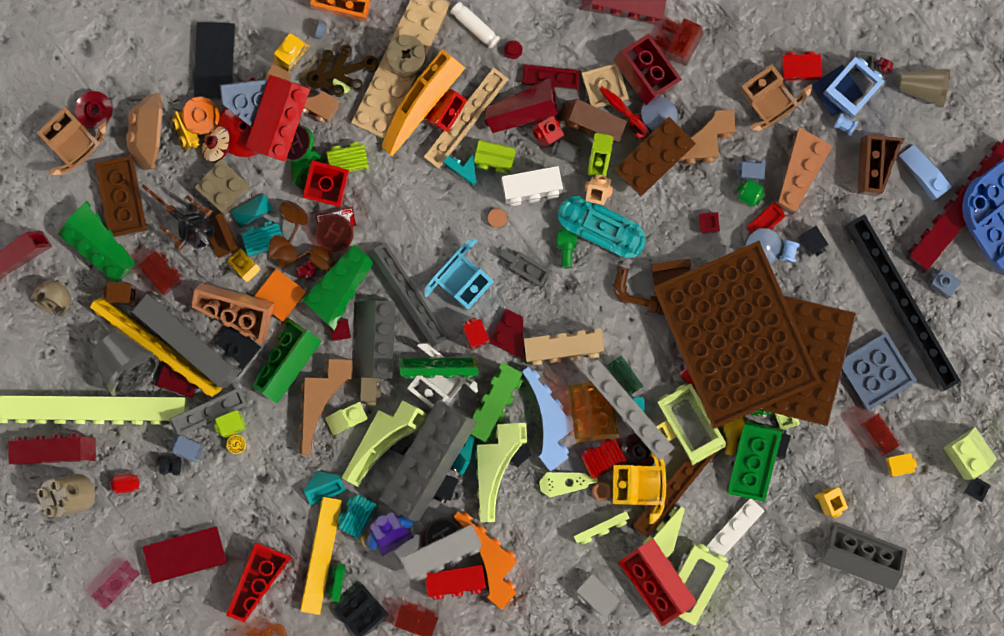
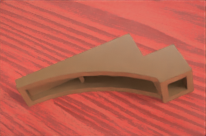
[674,109,736,166]
[299,359,353,456]

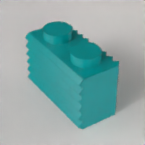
[241,221,283,257]
[337,494,377,539]

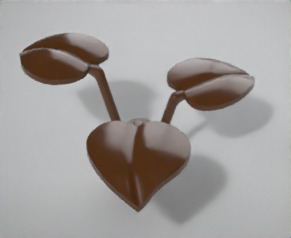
[269,200,336,271]

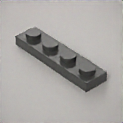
[169,387,247,437]

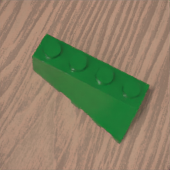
[58,201,136,283]
[252,317,322,404]

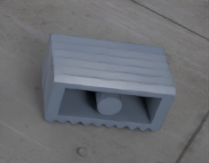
[171,435,204,463]

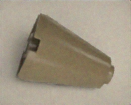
[897,69,951,107]

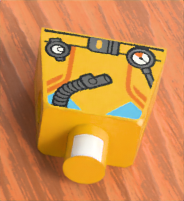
[273,33,310,73]

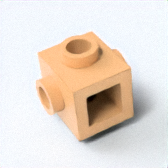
[584,175,613,205]

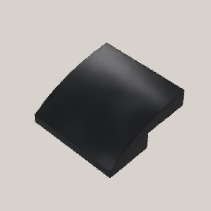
[333,584,389,636]

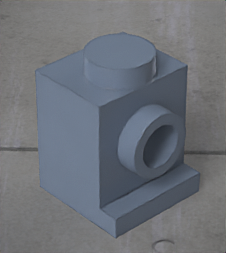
[737,159,766,182]

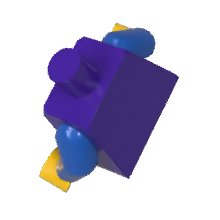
[360,512,414,557]

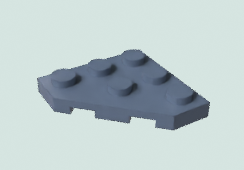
[220,79,268,127]

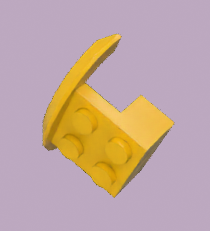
[613,452,666,524]

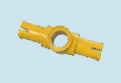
[723,417,745,456]

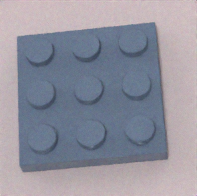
[842,332,917,411]

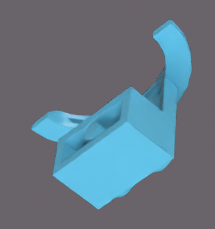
[425,239,494,310]

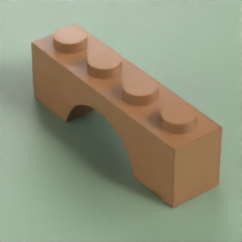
[264,64,341,123]

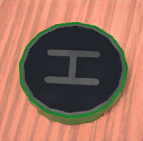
[286,125,315,163]

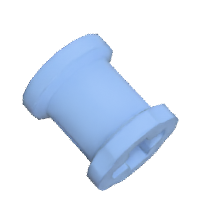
[833,113,858,136]
[779,240,800,263]

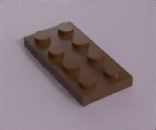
[614,117,696,197]
[95,156,148,238]

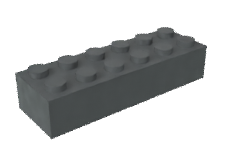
[132,294,242,387]
[380,399,477,522]

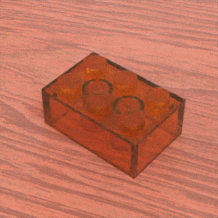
[568,382,619,443]

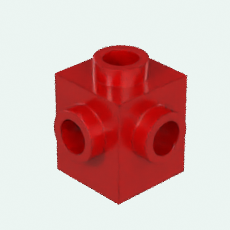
[531,116,564,147]

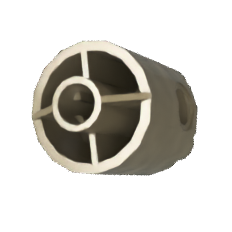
[37,474,95,518]

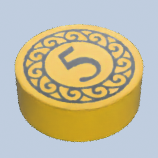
[226,435,246,454]

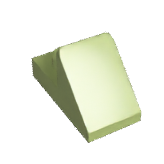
[325,402,368,435]

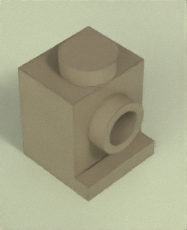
[360,378,381,406]

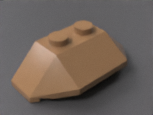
[126,93,162,170]

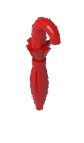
[599,86,649,140]

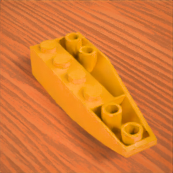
[381,49,465,156]

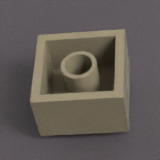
[195,159,251,216]

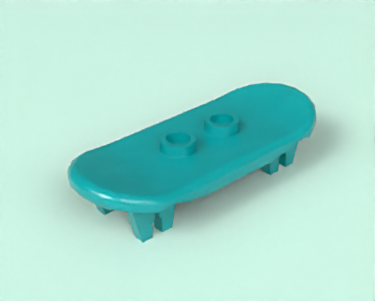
[558,196,646,258]

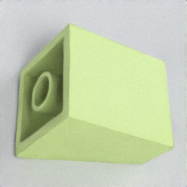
[943,427,997,480]

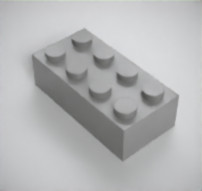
[401,525,482,582]

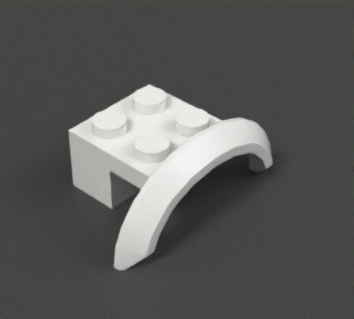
[407,344,478,409]

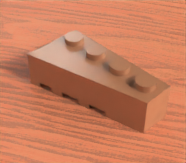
[776,127,832,215]
[191,283,274,344]

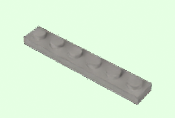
[583,360,674,461]

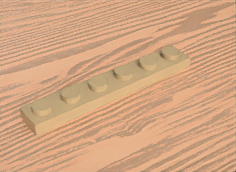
[424,68,509,169]

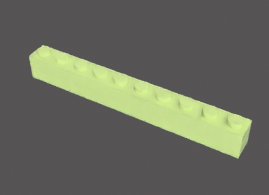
[0,396,187,425]

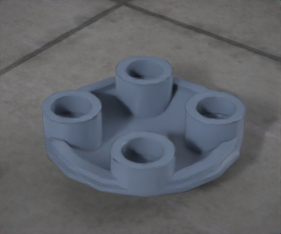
[641,97,678,131]
[744,228,782,264]

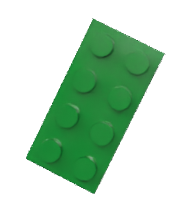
[399,357,478,379]
[727,421,782,502]

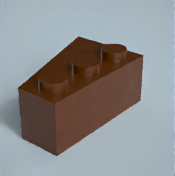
[557,99,627,143]
[857,135,904,196]

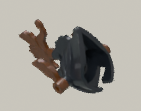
[141,184,215,250]

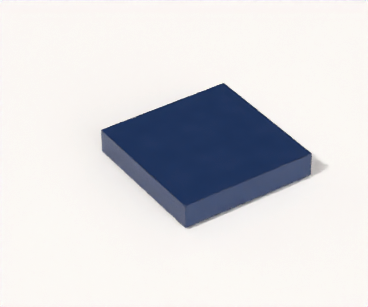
[812,64,864,117]

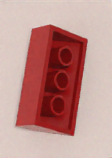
[245,74,310,162]
[618,538,697,626]

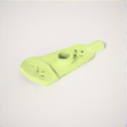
[539,472,598,498]

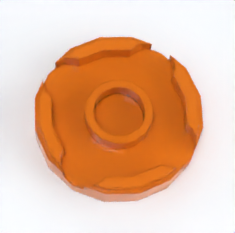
[181,97,220,135]

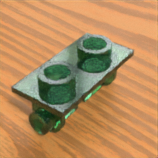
[606,355,644,396]

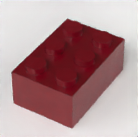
[613,34,682,106]

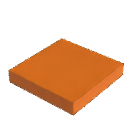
[254,268,307,322]

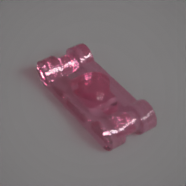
[91,560,140,610]

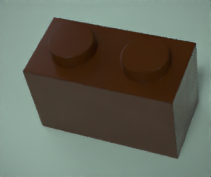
[103,282,136,305]

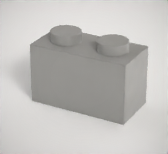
[575,574,620,618]

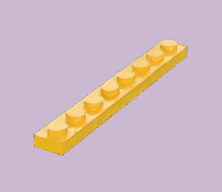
[90,297,223,397]

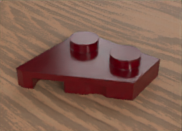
[489,309,524,359]

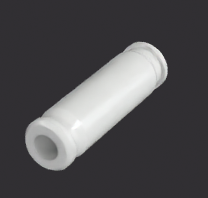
[450,2,500,48]

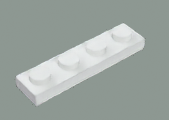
[704,499,764,568]

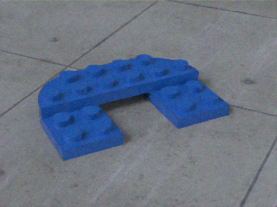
[963,159,1004,275]

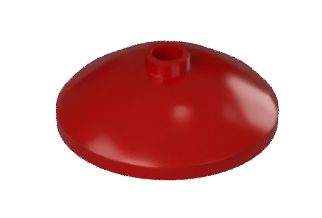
[216,107,260,158]

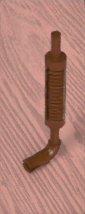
[612,266,664,315]

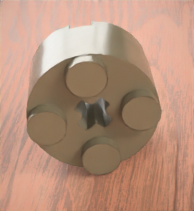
[387,34,426,77]

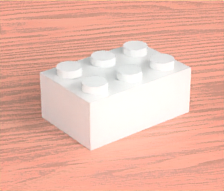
[501,166,563,206]

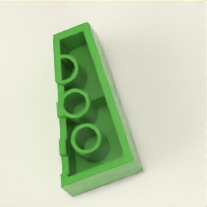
[470,362,524,443]

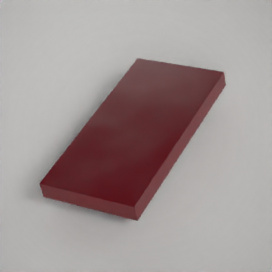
[142,526,227,584]

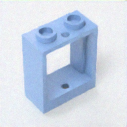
[823,57,885,118]

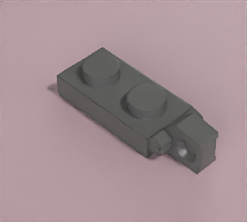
[499,249,551,288]

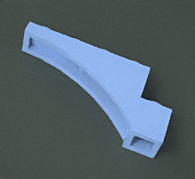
[522,367,576,472]

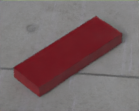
[522,64,581,90]

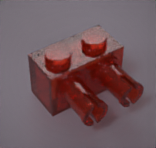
[654,18,704,66]

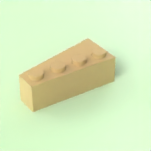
[524,328,604,366]

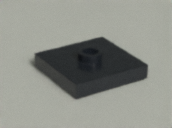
[214,326,262,377]

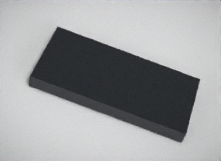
[194,22,235,99]

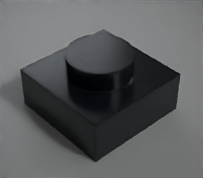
[511,445,532,468]
[964,477,991,502]

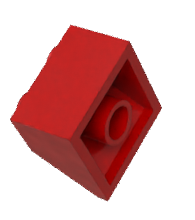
[303,160,349,208]

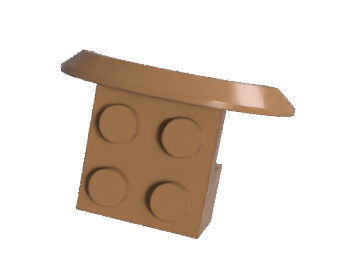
[740,64,812,131]
[37,107,107,176]

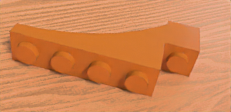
[454,511,517,610]

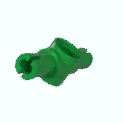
[557,225,577,269]

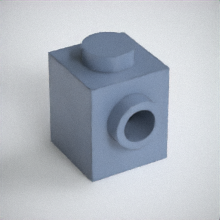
[929,268,962,299]

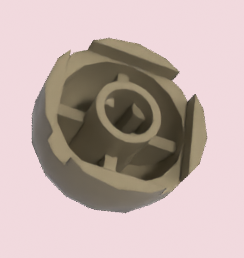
[31,280,71,317]

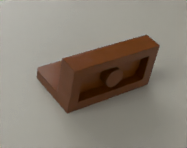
[208,213,239,258]
[651,259,691,287]

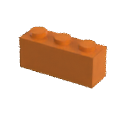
[310,0,371,23]

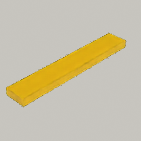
[300,497,342,615]

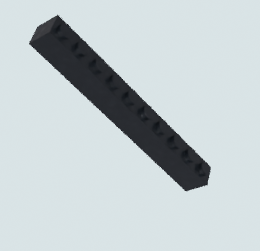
[845,214,961,392]

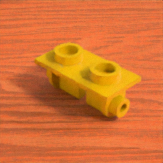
[171,111,200,152]

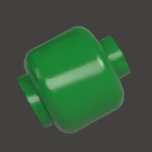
[736,179,765,207]

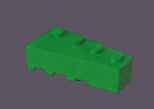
[302,244,374,330]

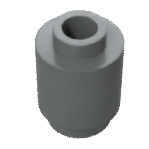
[551,139,581,163]

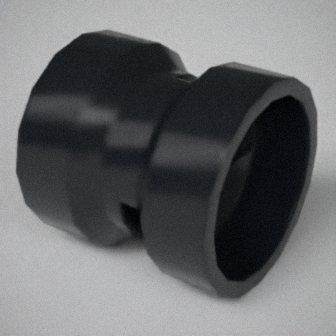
[159,456,181,476]

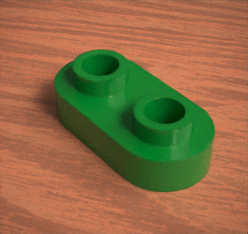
[328,563,346,603]

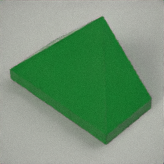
[291,150,326,191]

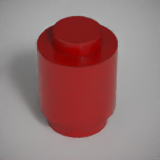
[110,473,140,494]

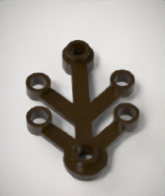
[306,44,378,97]

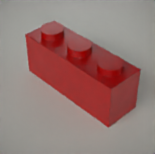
[425,565,486,600]

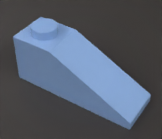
[898,145,952,201]

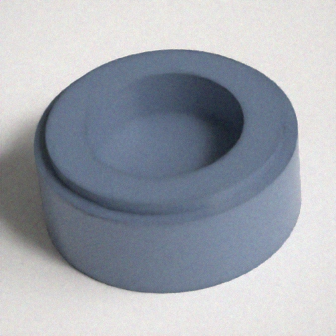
[314,20,327,40]

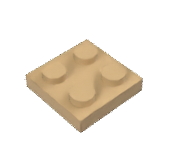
[581,64,629,108]

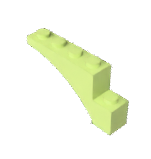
[342,400,429,487]
[475,423,527,523]

